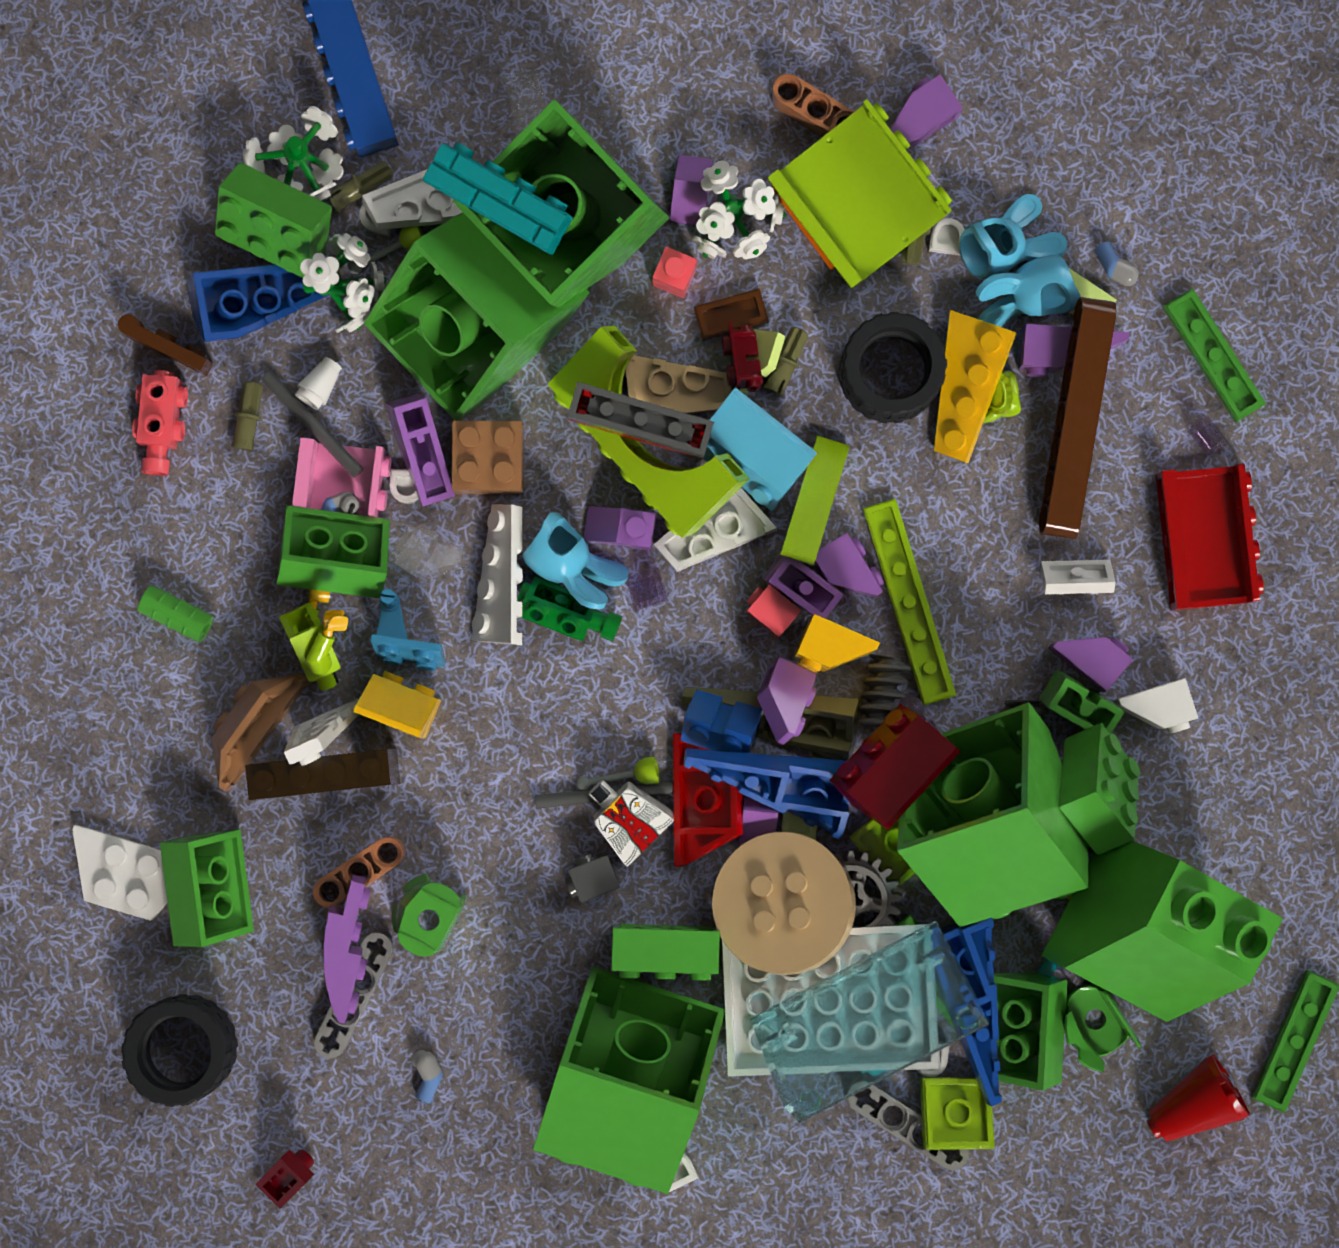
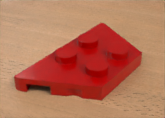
[673,733,743,867]

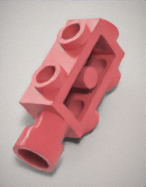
[132,370,188,476]

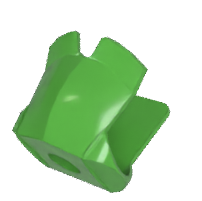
[392,874,466,957]
[1064,984,1142,1072]

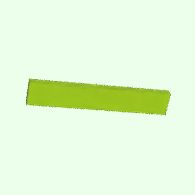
[862,498,957,706]

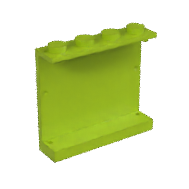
[767,99,953,289]

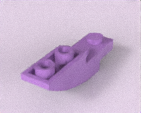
[323,874,371,1024]

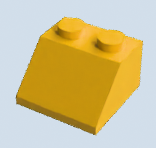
[353,670,441,739]

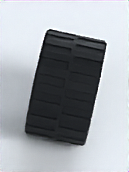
[839,312,947,423]
[121,994,238,1107]

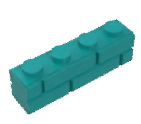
[422,142,573,255]

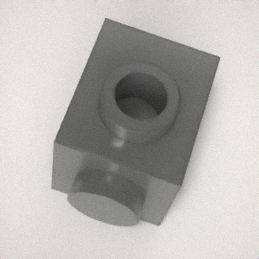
[565,853,620,903]

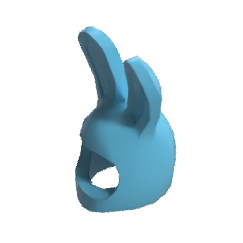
[959,194,1067,279]
[976,255,1080,327]
[522,512,629,609]

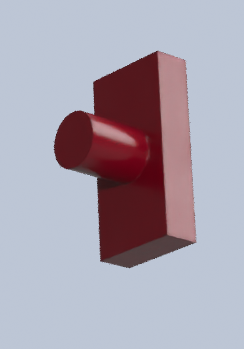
[255,1149,314,1209]

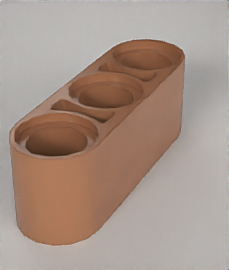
[772,74,854,137]
[313,837,406,908]

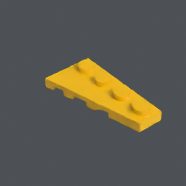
[934,310,1016,463]

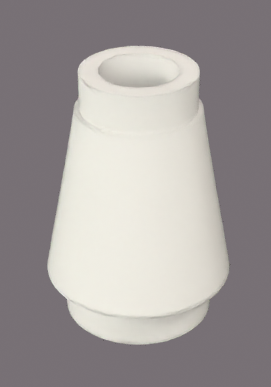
[295,357,342,410]

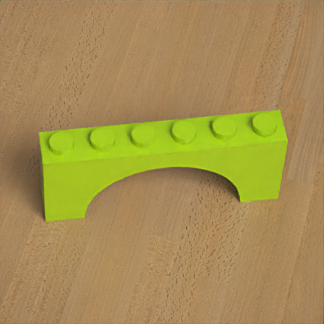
[547,325,750,538]

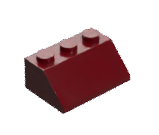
[829,704,960,830]

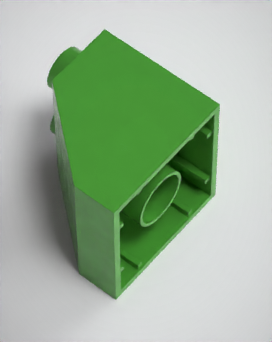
[453,99,670,308]
[364,212,590,421]
[897,703,1089,927]
[1041,841,1283,1022]
[533,966,726,1194]

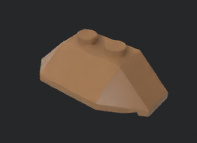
[211,673,309,791]

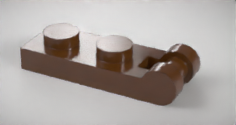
[118,314,213,376]

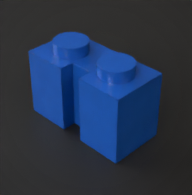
[681,689,763,753]

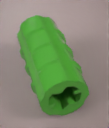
[137,585,214,643]

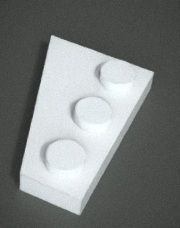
[362,170,462,230]
[654,488,777,572]

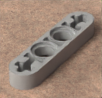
[314,932,394,1059]
[847,1080,969,1170]

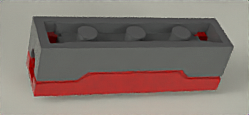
[568,382,714,459]

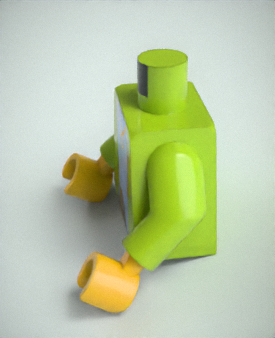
[278,589,348,690]

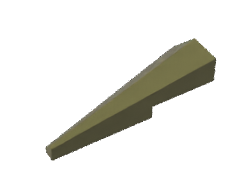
[681,687,860,760]

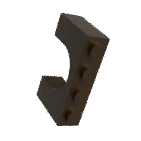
[245,749,400,800]

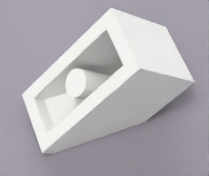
[1113,678,1198,734]

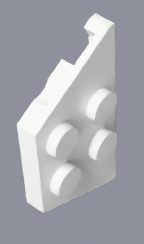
[72,825,168,921]

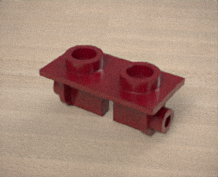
[722,321,763,392]

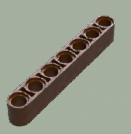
[1039,297,1117,539]

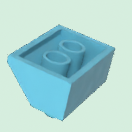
[703,387,817,512]

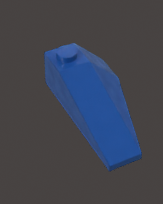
[187,265,329,342]

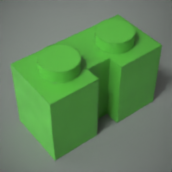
[1039,669,1125,734]

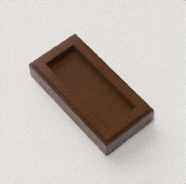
[694,288,769,341]

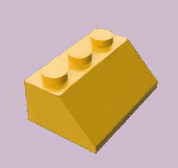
[792,614,880,674]

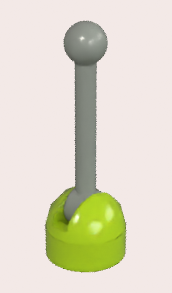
[348,226,423,275]
[576,756,660,790]

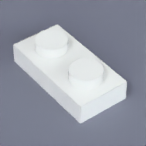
[1041,560,1116,595]

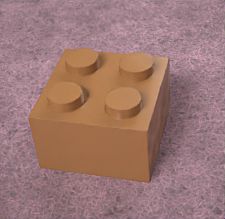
[452,421,524,495]

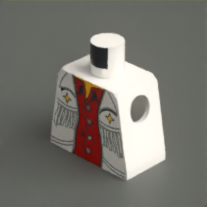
[588,780,674,867]

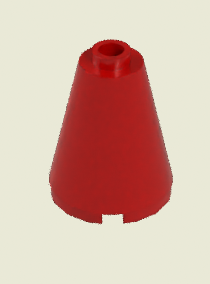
[1146,1054,1250,1142]

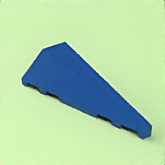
[684,749,850,839]
[932,918,1002,1107]

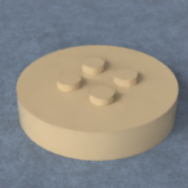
[712,832,856,975]

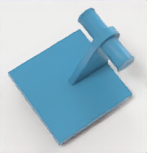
[371,589,446,671]

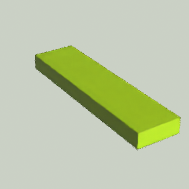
[780,436,850,565]

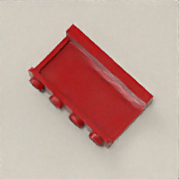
[1155,463,1264,611]

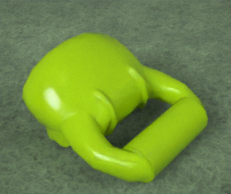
[983,371,1021,424]

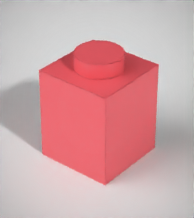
[652,246,698,299]
[746,584,801,639]

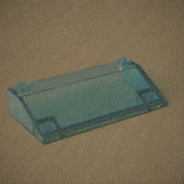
[750,921,989,1123]

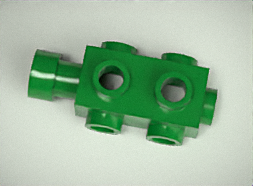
[517,576,623,642]

